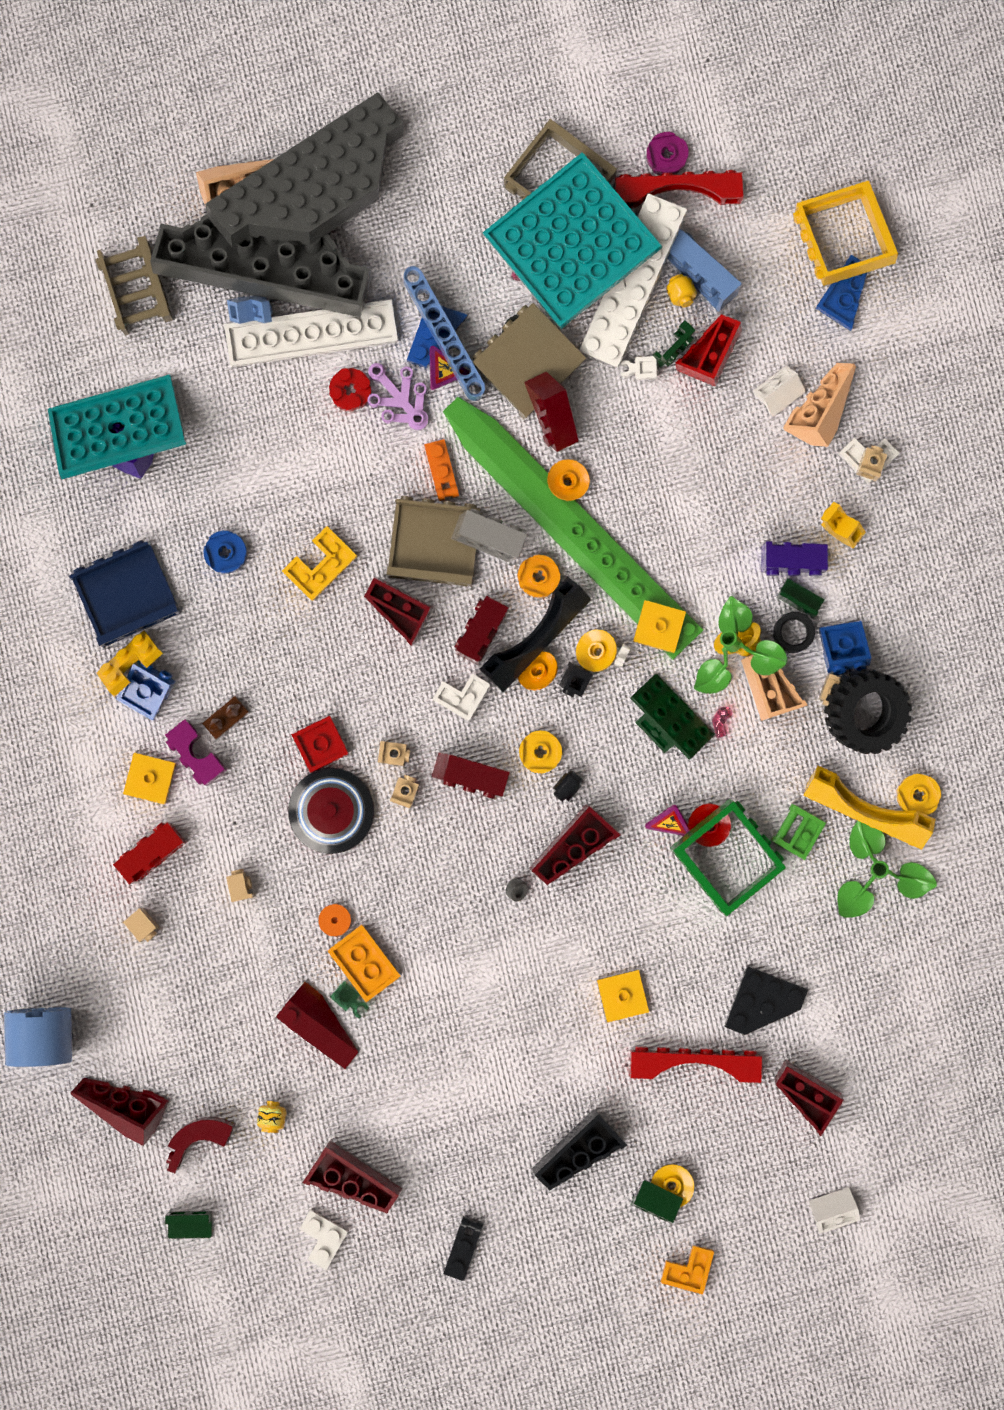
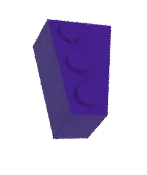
[761,541,828,576]

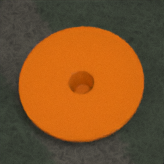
[319,904,351,937]

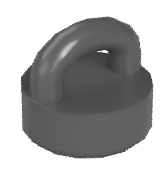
[506,878,528,902]

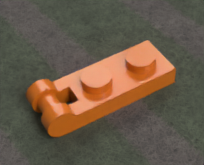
[424,439,459,501]

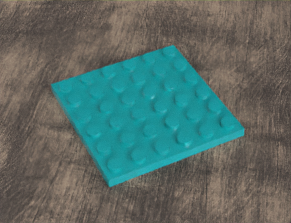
[482,152,662,329]

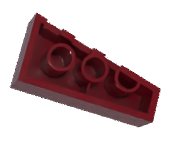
[529,805,621,885]

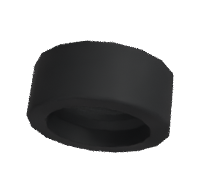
[773,612,815,653]

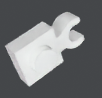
[621,356,658,380]
[613,644,631,669]

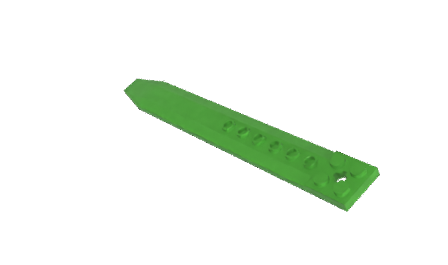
[443,397,703,660]

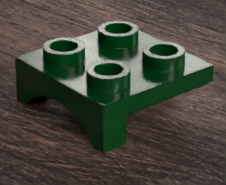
[652,320,696,369]

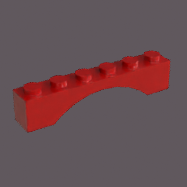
[614,170,743,208]
[629,1046,762,1083]

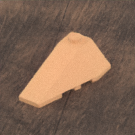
[196,159,274,207]

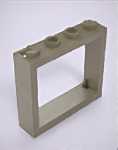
[504,119,617,200]

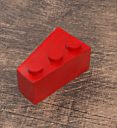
[675,314,742,386]
[113,822,187,885]

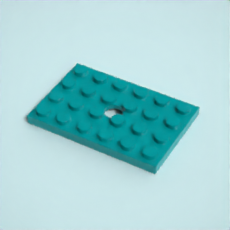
[47,374,186,479]

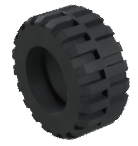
[824,669,912,754]

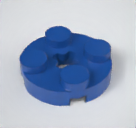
[203,531,247,574]

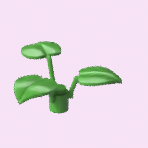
[694,596,788,694]
[837,821,937,918]

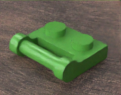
[771,804,826,860]

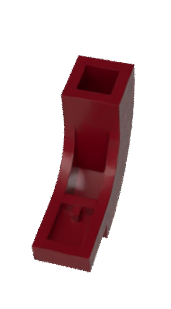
[166,1117,236,1174]

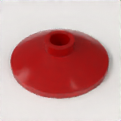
[688,804,731,847]

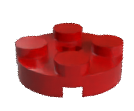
[329,368,372,412]

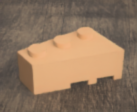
[741,655,808,721]

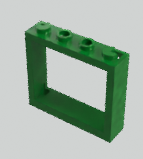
[669,799,786,917]

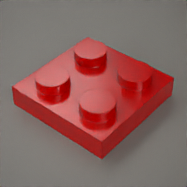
[291,716,349,773]

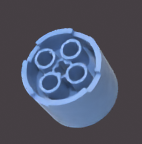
[4,1007,72,1067]

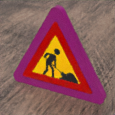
[430,346,469,390]
[645,804,689,836]

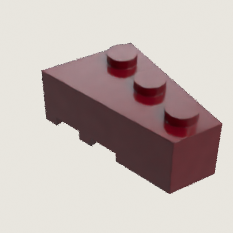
[524,371,579,452]
[364,577,433,646]
[455,596,509,666]
[431,753,510,799]
[774,1060,844,1136]

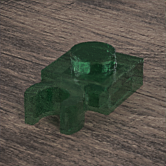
[330,980,369,1019]

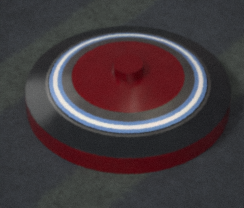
[288,768,374,854]

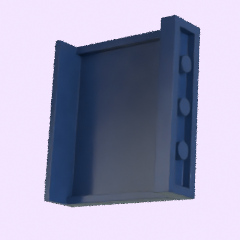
[69,540,181,648]

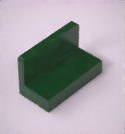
[776,578,825,618]
[630,1180,683,1223]
[165,1211,212,1239]

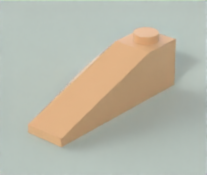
[783,363,856,447]

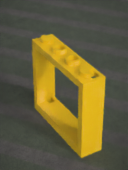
[793,180,898,286]

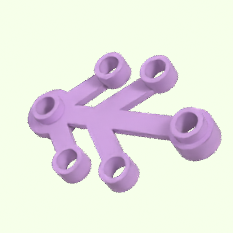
[368,363,428,430]

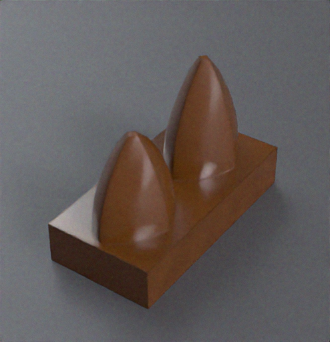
[202,696,250,740]

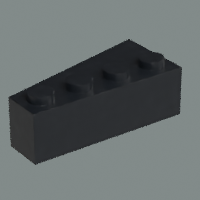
[531,1108,628,1191]

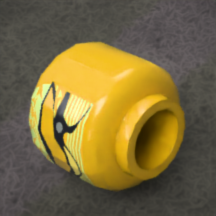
[257,1101,287,1133]

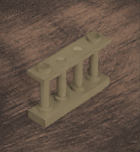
[95,235,173,335]

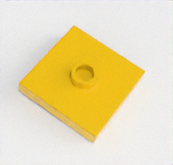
[633,600,686,653]
[123,753,176,805]
[597,970,649,1023]

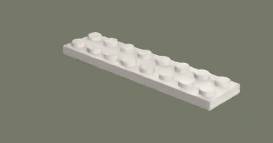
[579,194,687,368]
[224,299,398,368]

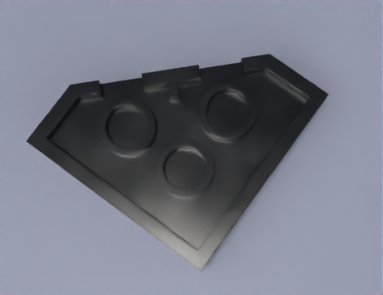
[724,966,808,1035]

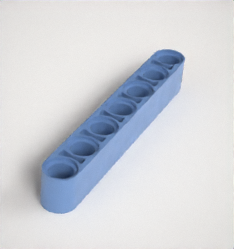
[404,266,485,401]

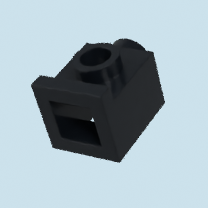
[559,661,593,697]

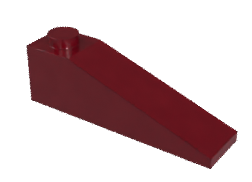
[276,981,359,1069]
[71,1078,169,1146]

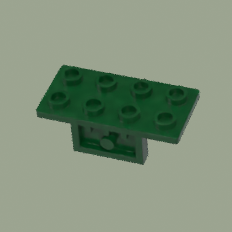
[630,674,715,759]

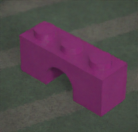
[165,719,227,786]

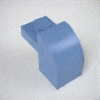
[227,295,272,324]

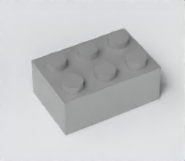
[451,509,527,563]

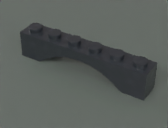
[479,576,592,692]

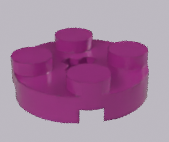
[646,132,689,175]

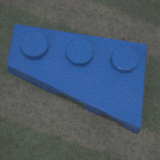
[815,255,867,331]
[407,306,468,369]

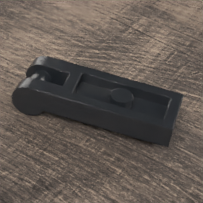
[443,1215,484,1281]

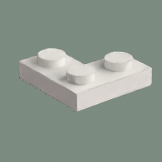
[838,438,900,484]
[432,674,491,721]
[299,1209,349,1270]

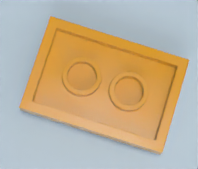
[327,924,401,1002]

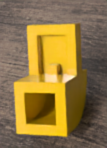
[821,502,866,549]

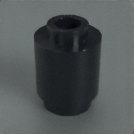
[553,770,584,802]

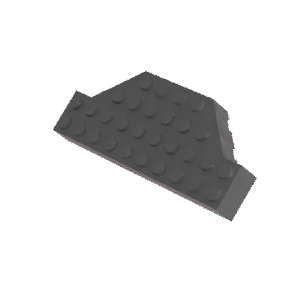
[205,92,404,248]
[150,214,370,318]

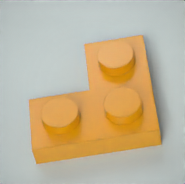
[660,1244,714,1295]

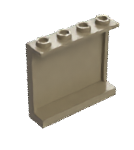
[472,303,586,420]
[386,496,481,587]

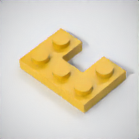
[282,526,357,602]
[96,630,163,697]

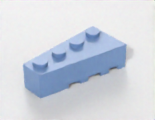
[667,229,742,312]

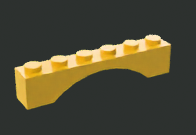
[804,765,936,850]

